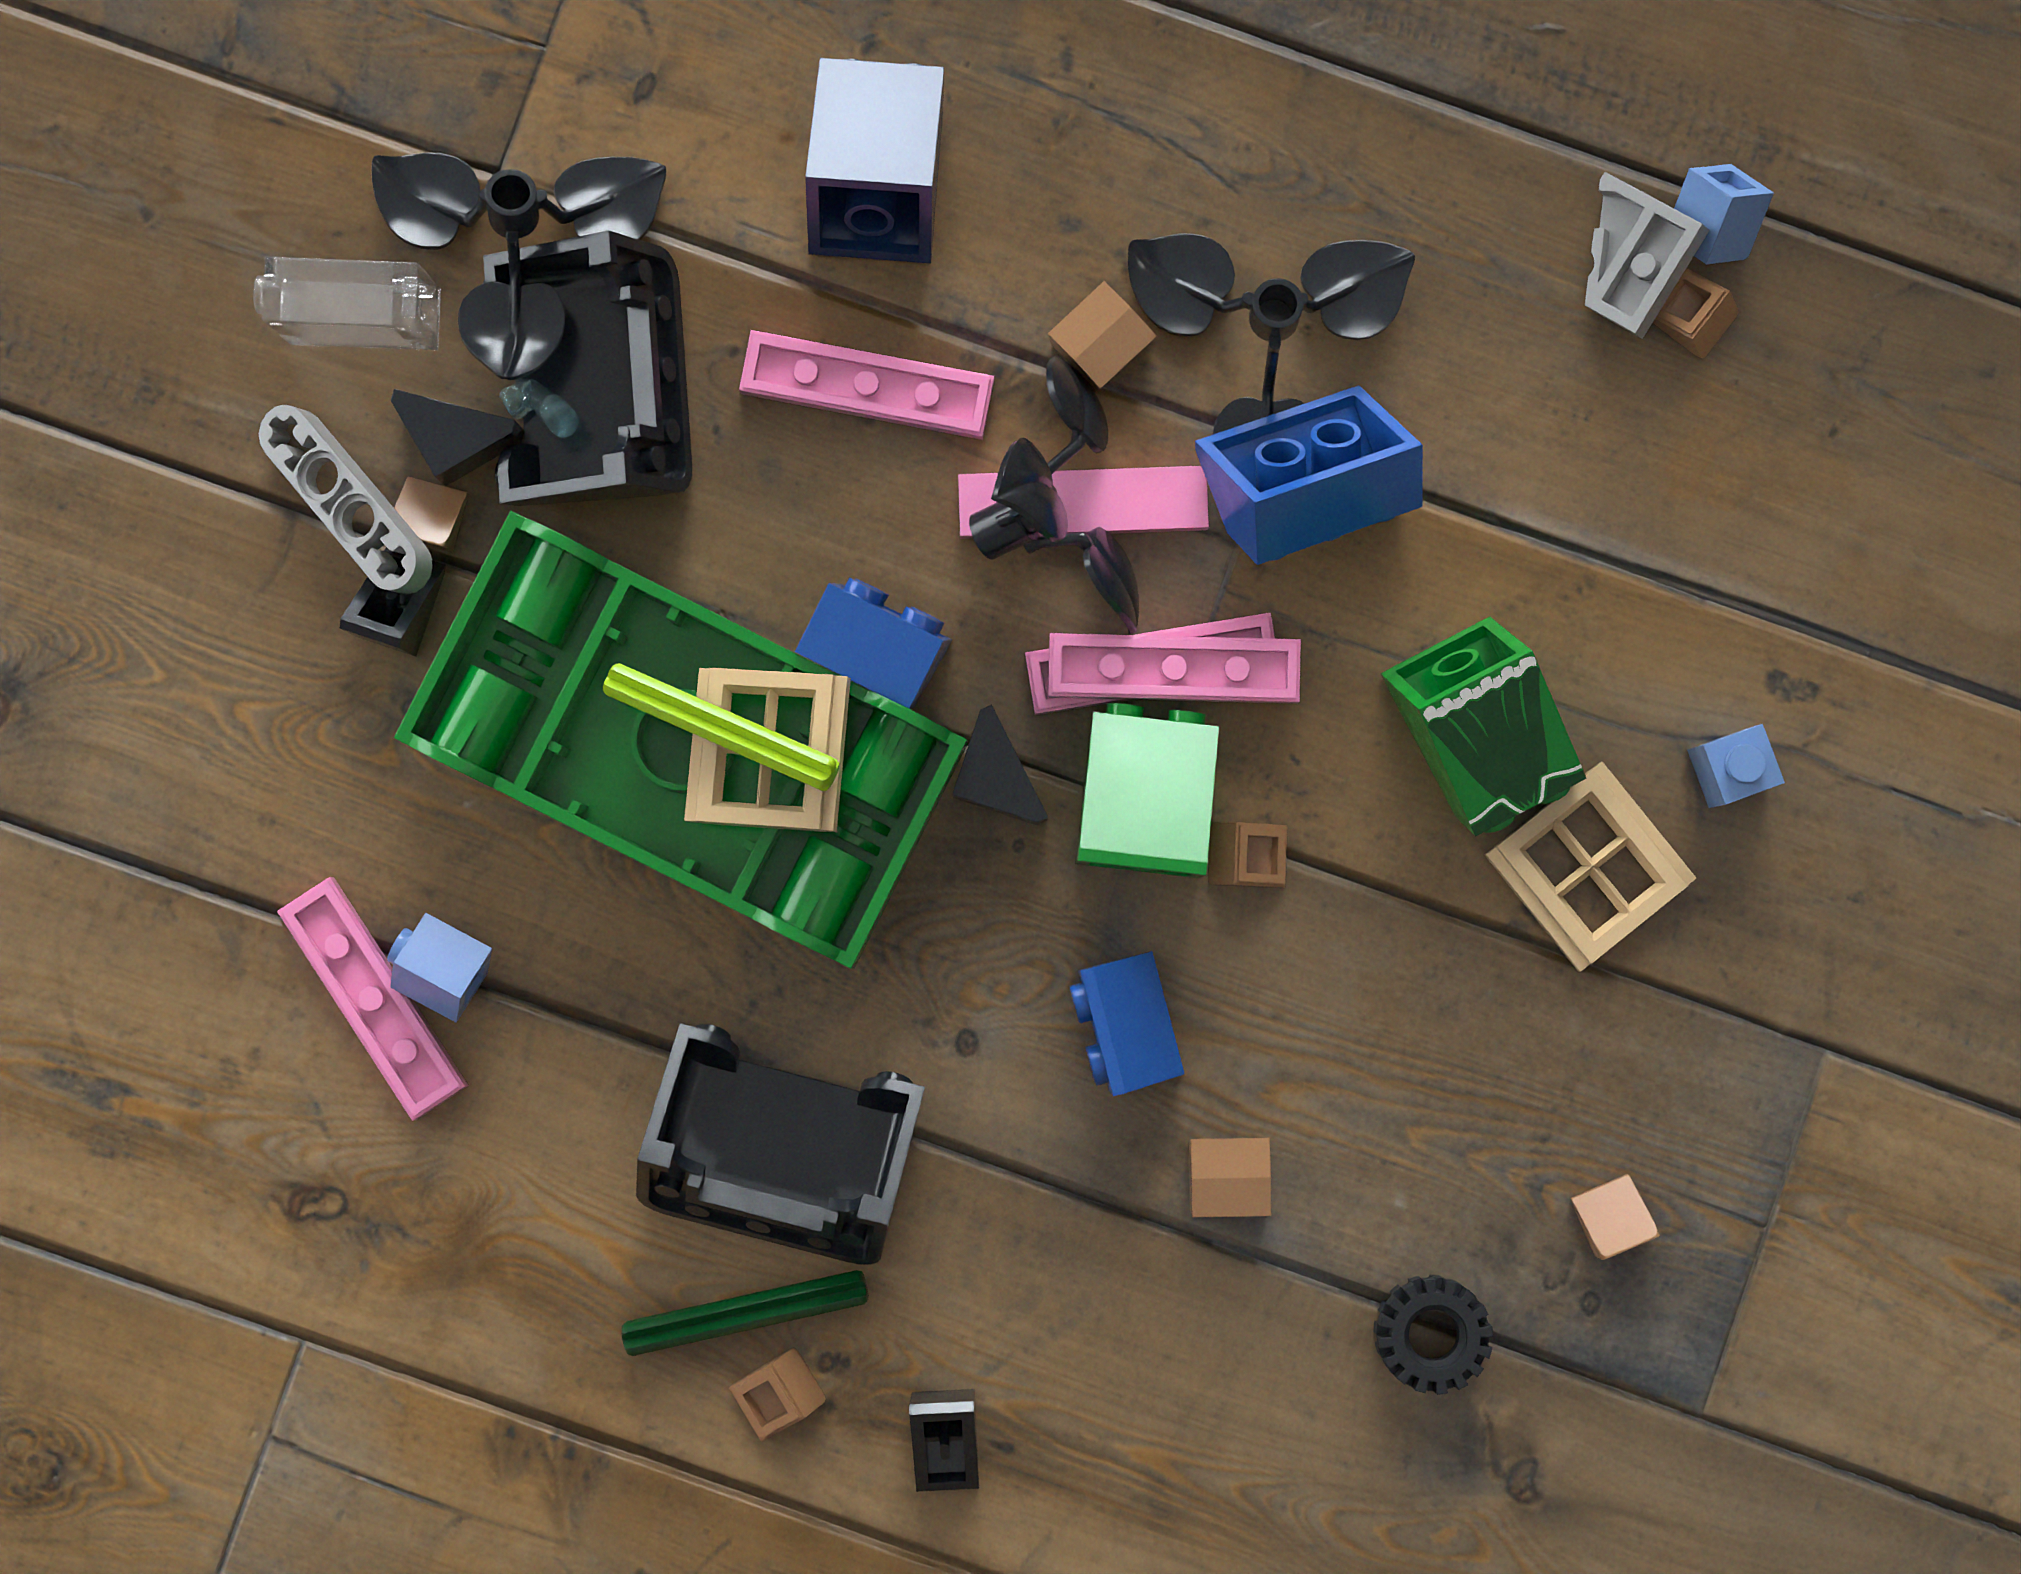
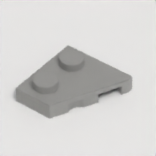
[1585,172,1710,339]

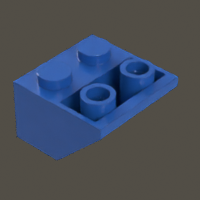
[795,578,952,709]
[1069,951,1185,1096]

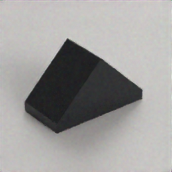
[391,389,524,486]
[339,547,446,657]
[952,704,1048,825]
[909,1389,979,1492]

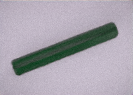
[621,1270,869,1356]

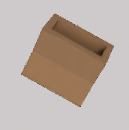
[1048,281,1157,391]
[1189,1138,1271,1217]

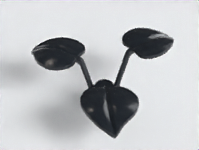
[371,152,666,380]
[1128,233,1415,434]
[969,354,1139,635]

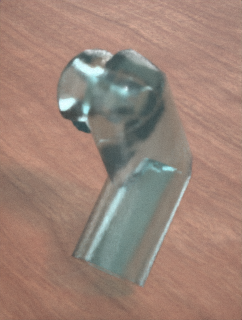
[499,376,579,437]

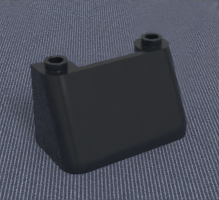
[483,230,692,506]
[636,1023,925,1265]

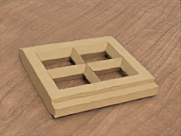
[684,668,851,832]
[1485,762,1696,972]

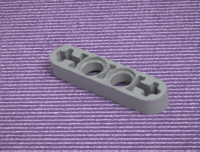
[259,405,432,595]

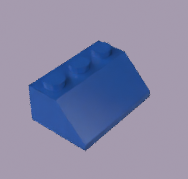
[1195,385,1423,565]

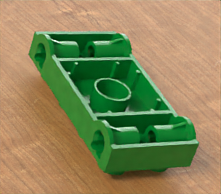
[394,510,968,969]

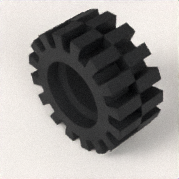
[1373,1275,1493,1395]

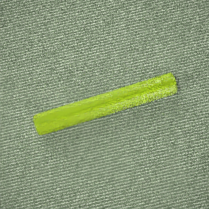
[603,663,839,791]

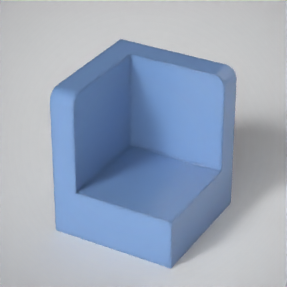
[1674,164,1774,265]

